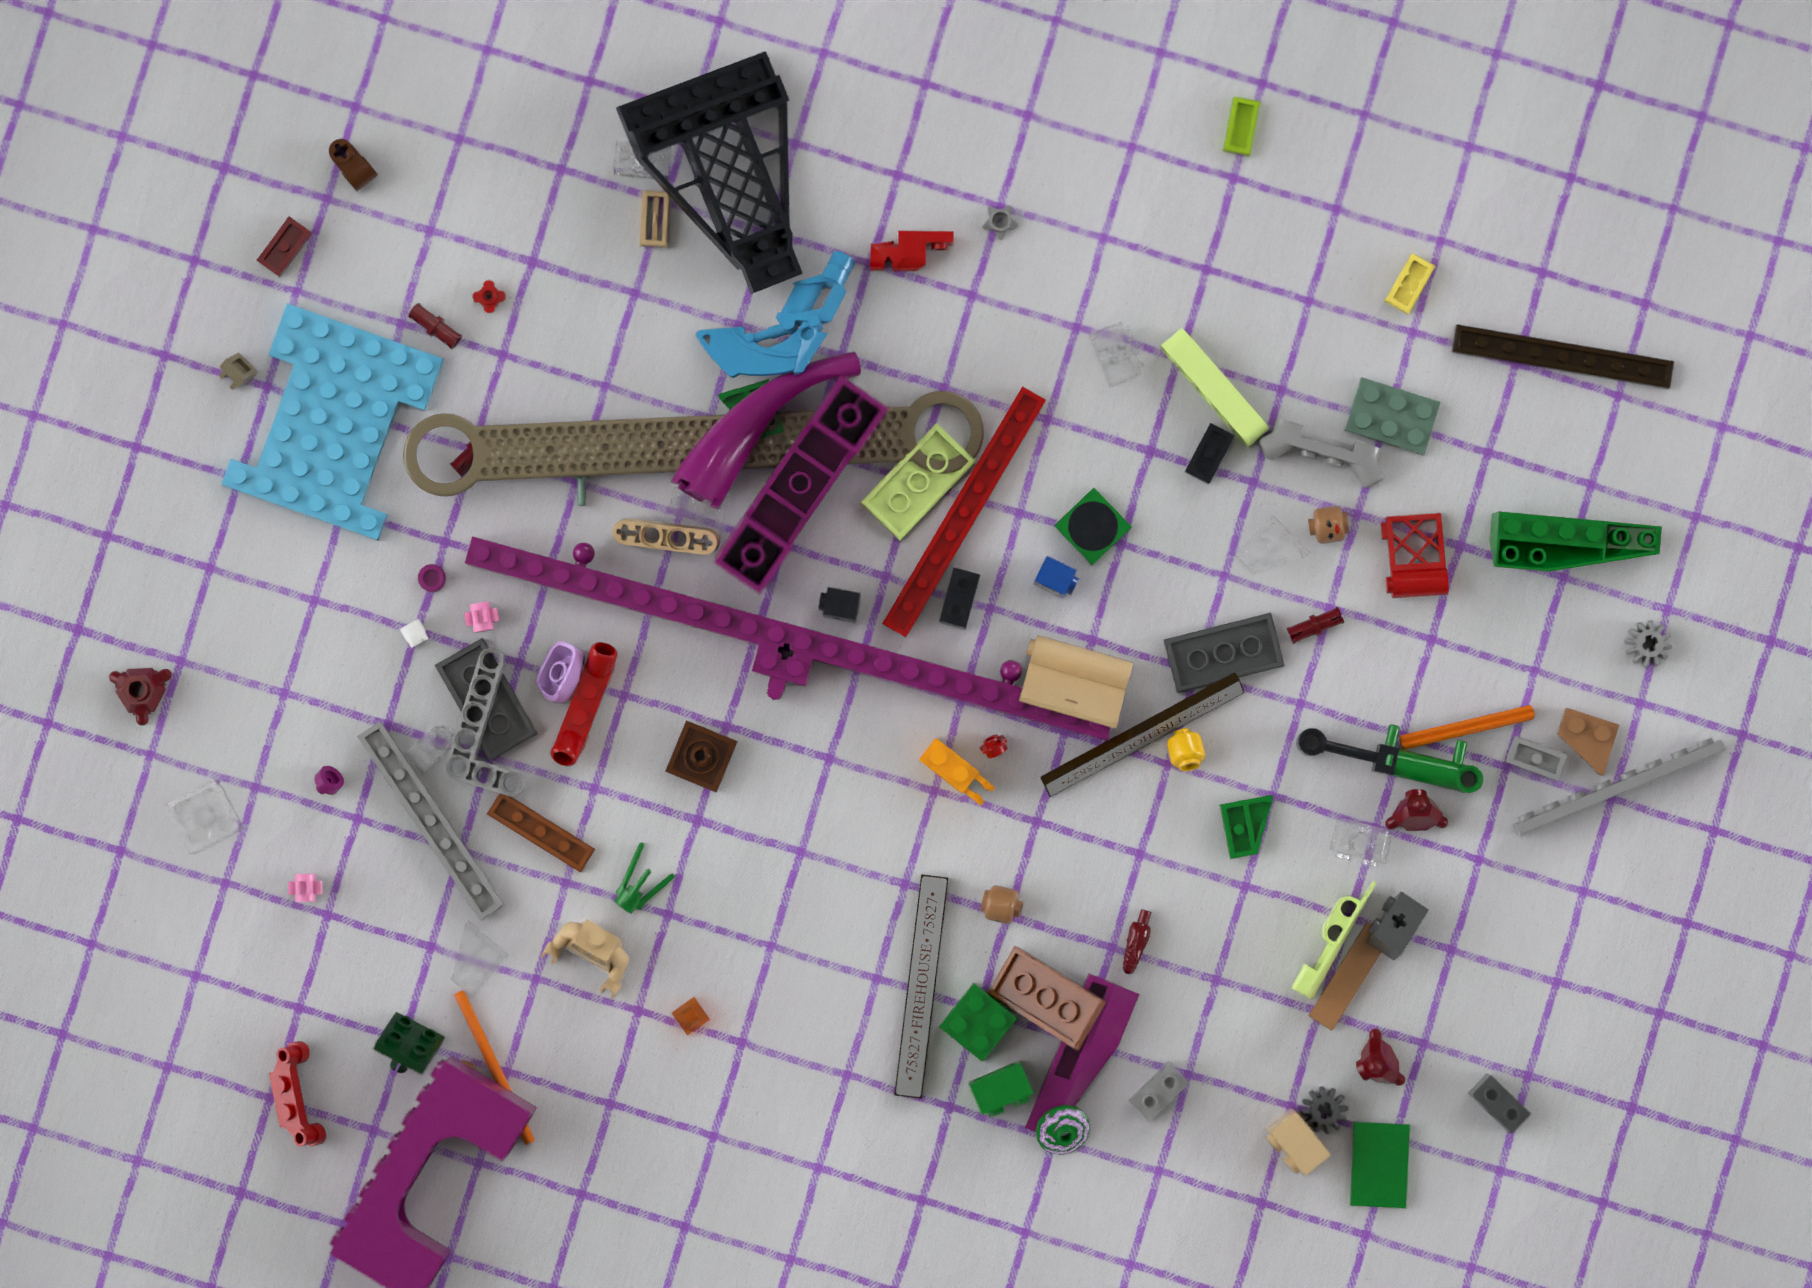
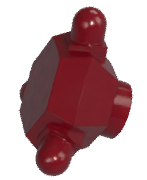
[109,668,172,726]
[1385,789,1448,831]
[1356,1028,1406,1086]

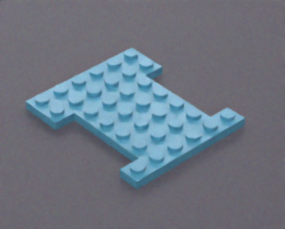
[221,303,444,540]

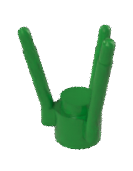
[614,843,675,914]

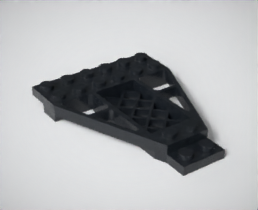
[616,51,803,294]

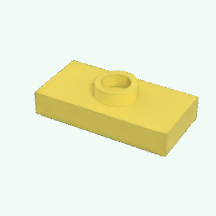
[1384,253,1436,315]

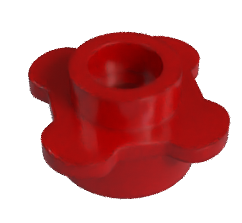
[473,280,506,313]
[980,734,1008,759]

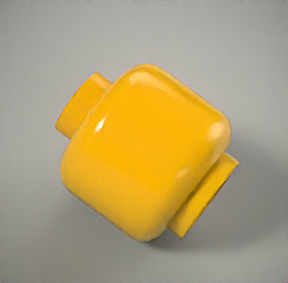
[1167,728,1206,772]

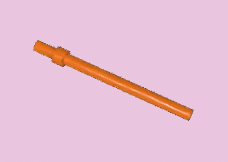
[454,990,535,1145]

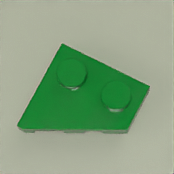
[1219,795,1273,859]

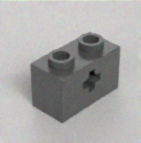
[1367,891,1429,960]
[1468,1073,1531,1134]

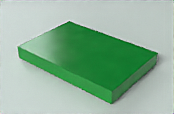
[1350,1121,1410,1208]

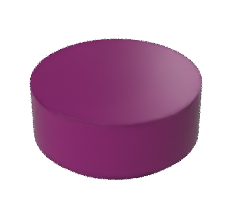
[418,564,446,592]

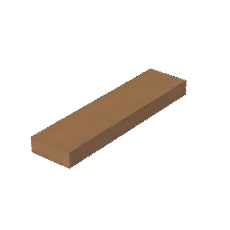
[1308,922,1381,1031]

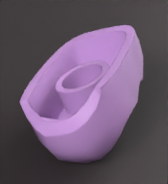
[536,641,585,704]

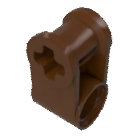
[329,139,378,192]

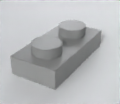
[1505,736,1568,781]

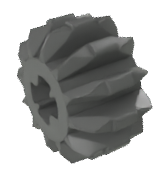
[1300,1086,1348,1134]

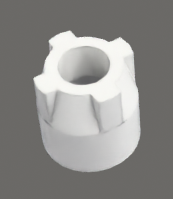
[400,619,428,648]

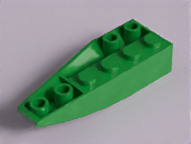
[1489,511,1662,572]

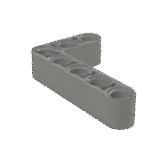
[445,648,526,796]

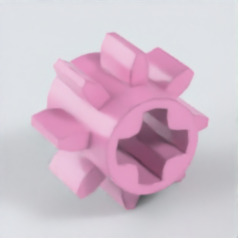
[464,602,499,633]
[288,874,322,902]

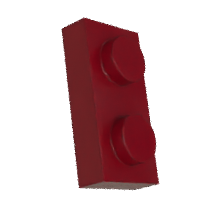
[257,216,313,277]

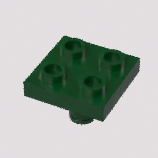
[373,1012,445,1075]

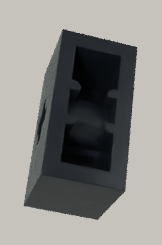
[939,567,980,630]
[818,587,861,623]

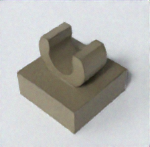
[220,353,258,390]

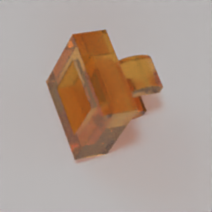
[672,996,710,1035]

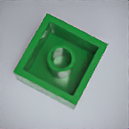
[939,983,1017,1062]
[968,1060,1034,1118]

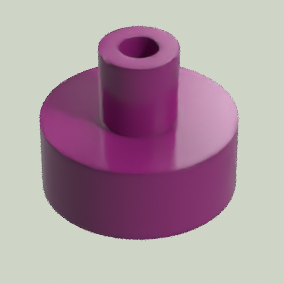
[314,766,344,795]

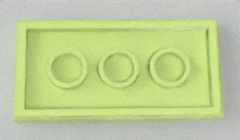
[860,423,976,541]

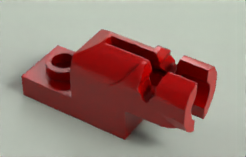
[870,231,954,271]

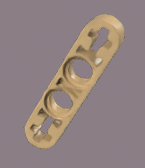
[612,518,720,555]

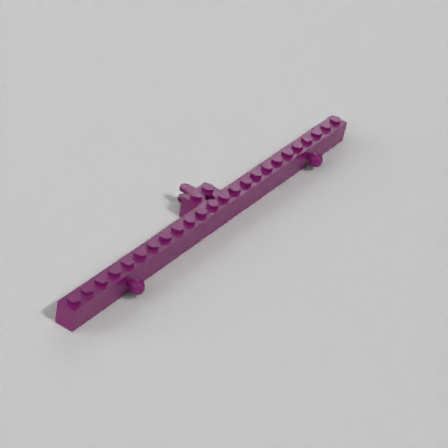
[465,536,1111,741]

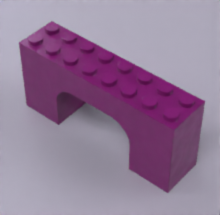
[714,375,889,594]
[329,1056,537,1288]

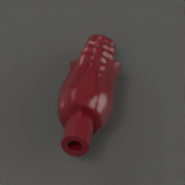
[1123,909,1152,974]

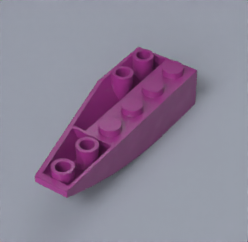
[1025,973,1140,1132]

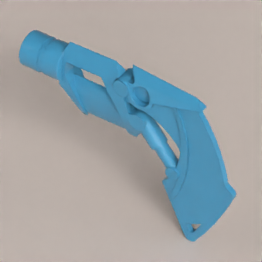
[696,251,855,378]

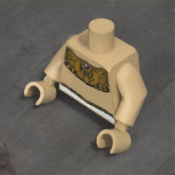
[541,919,629,999]

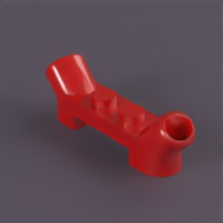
[550,642,618,767]

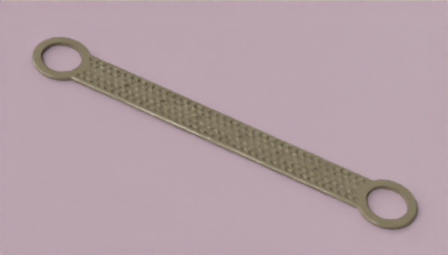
[403,391,984,497]

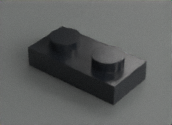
[1185,423,1235,485]

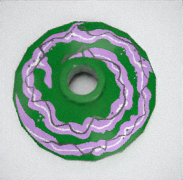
[1035,1105,1090,1155]

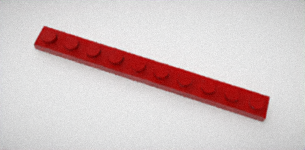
[882,386,1046,638]

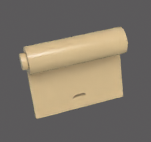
[1019,635,1133,728]

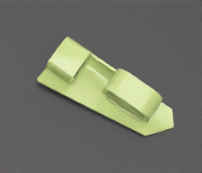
[1290,881,1376,1000]

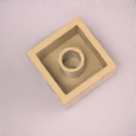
[1265,1108,1331,1176]

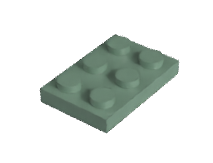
[1344,377,1441,455]

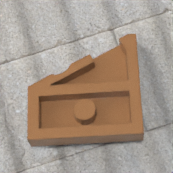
[1557,708,1619,776]

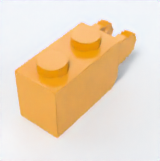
[919,738,996,806]

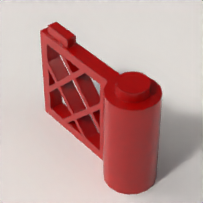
[1380,513,1449,598]

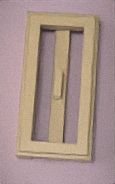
[640,190,670,248]

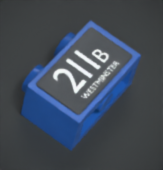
[1033,556,1079,599]

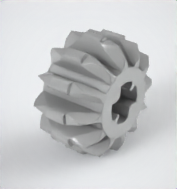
[1624,620,1672,668]

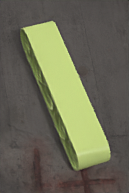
[1160,328,1270,448]

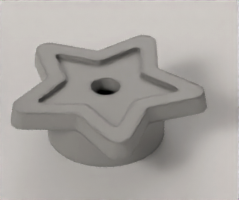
[983,205,1018,240]

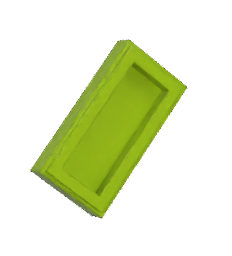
[1223,96,1261,157]

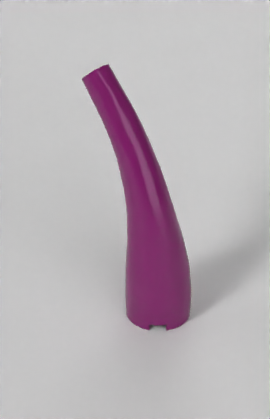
[670,351,861,510]

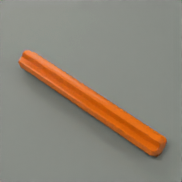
[1399,705,1535,750]

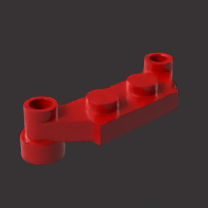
[269,1041,326,1147]

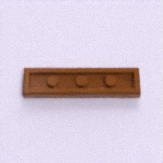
[487,793,595,873]

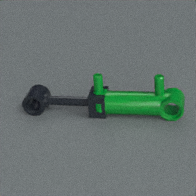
[1296,724,1483,793]

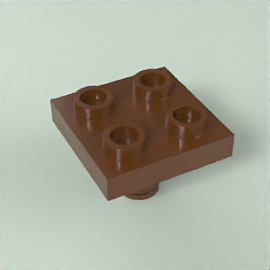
[665,720,738,793]

